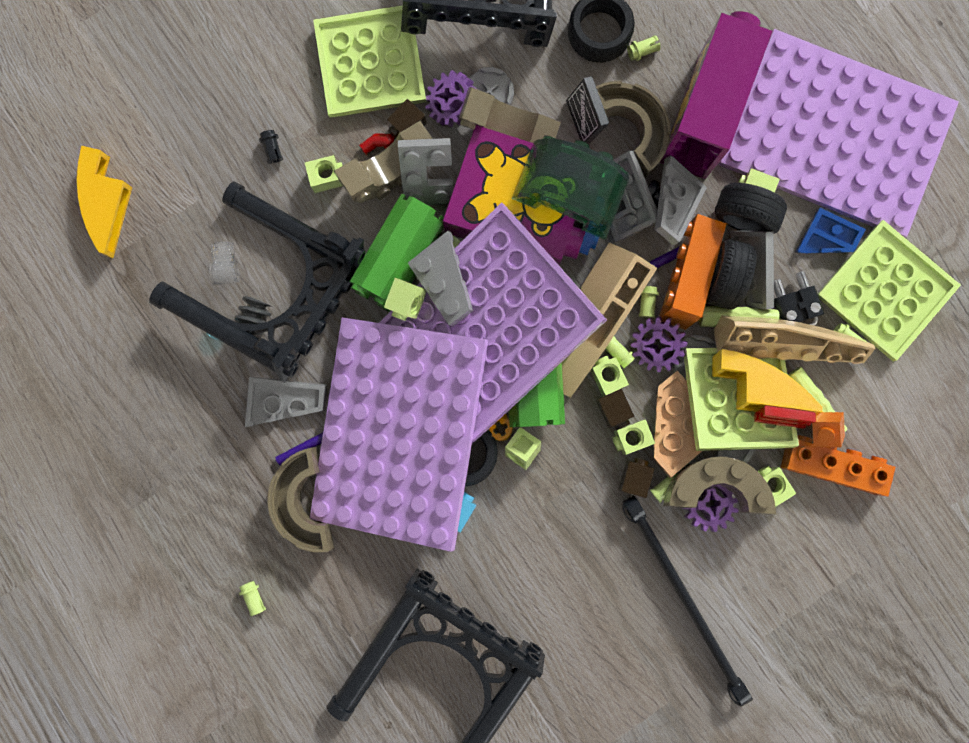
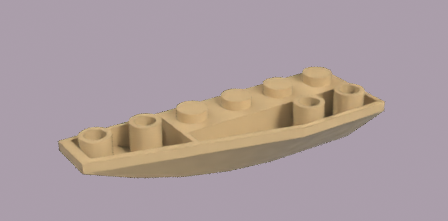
[562,242,657,398]
[714,315,875,364]

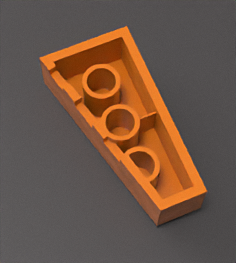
[659,214,726,330]

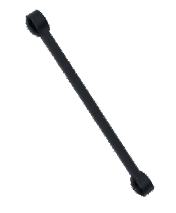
[622,495,753,707]

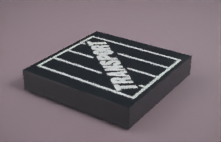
[566,76,609,146]

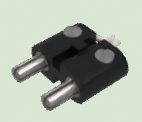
[774,271,825,326]

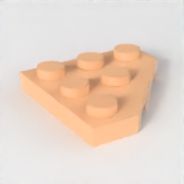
[653,370,702,478]

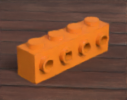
[780,435,896,497]

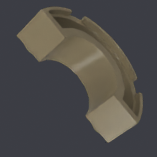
[596,81,670,179]
[458,87,561,149]
[334,121,433,203]
[267,447,334,552]
[663,457,776,515]

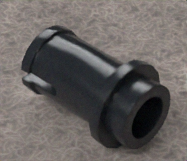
[259,130,283,164]

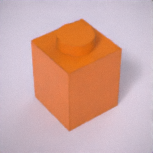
[812,412,845,447]

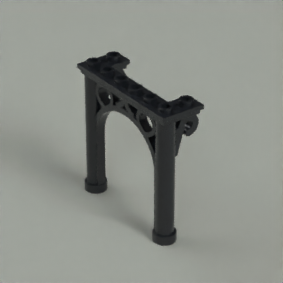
[401,0,557,47]
[149,181,366,383]
[327,569,545,743]

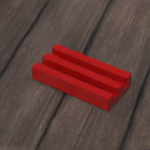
[754,405,816,429]

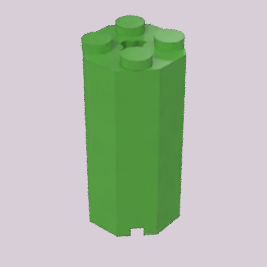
[350,194,444,312]
[509,362,565,427]

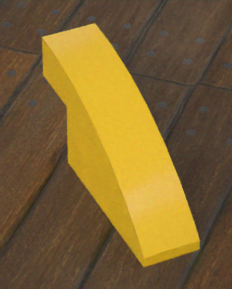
[77,146,132,258]
[712,349,822,416]

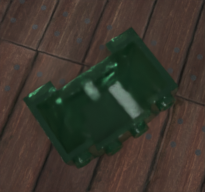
[512,135,629,240]

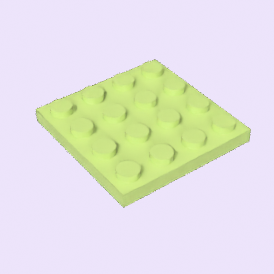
[313,5,427,118]
[818,220,961,361]
[684,348,799,451]

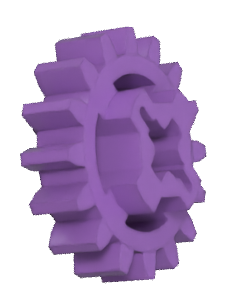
[426,70,477,127]
[631,316,688,372]
[683,485,739,532]

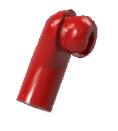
[359,133,395,155]

